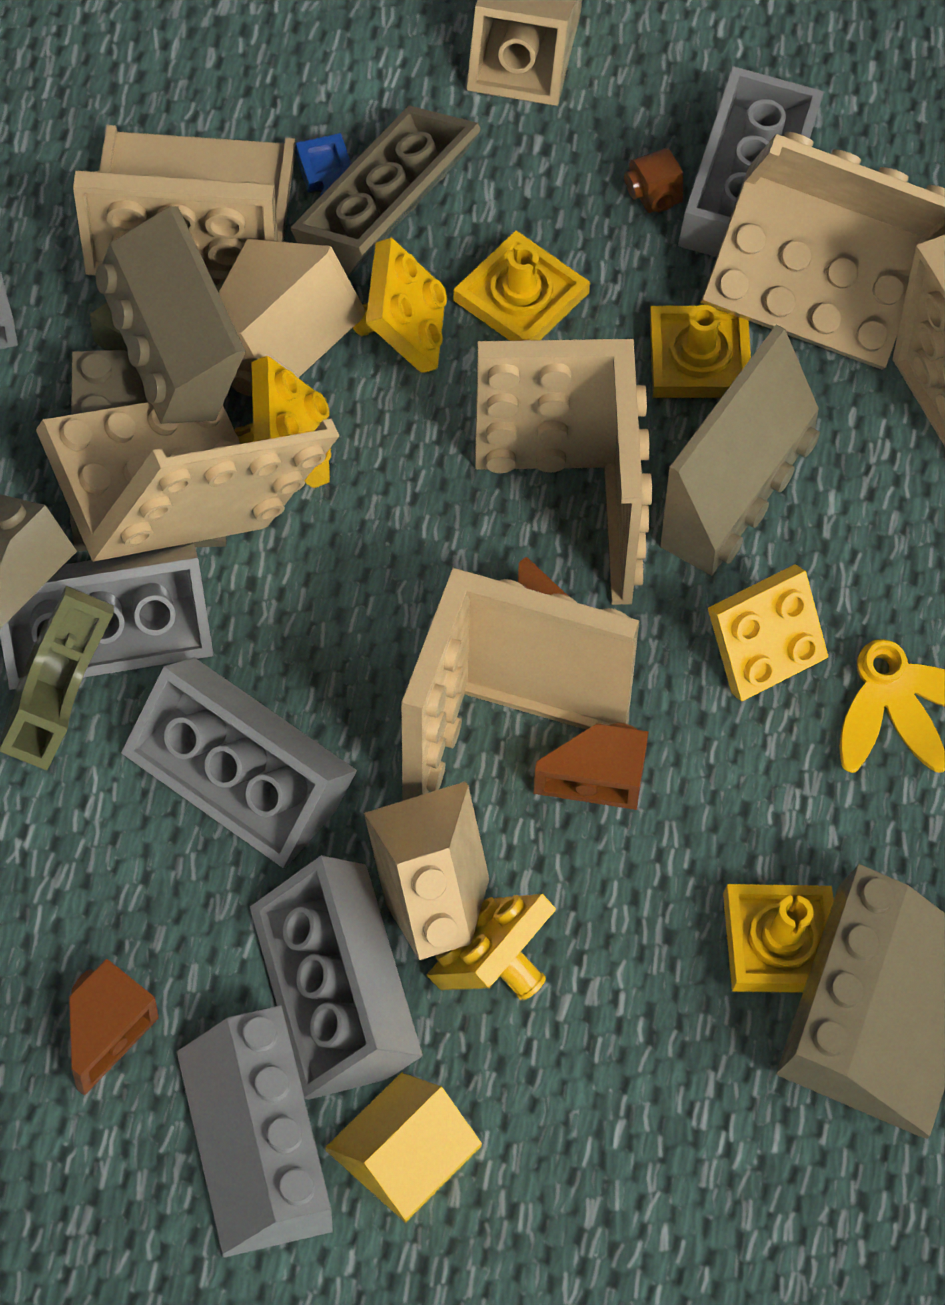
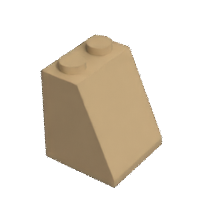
[467,0,582,106]
[219,239,366,396]
[364,781,489,960]

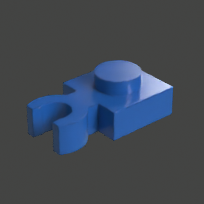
[295,133,351,196]

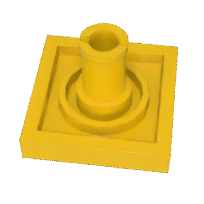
[453,230,590,341]
[353,237,447,373]
[650,305,751,398]
[235,355,331,488]
[708,564,828,701]
[723,884,834,992]
[427,894,556,1000]

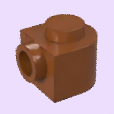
[624,148,683,213]

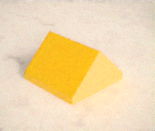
[325,1072,482,1223]

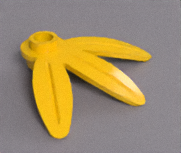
[839,639,945,773]

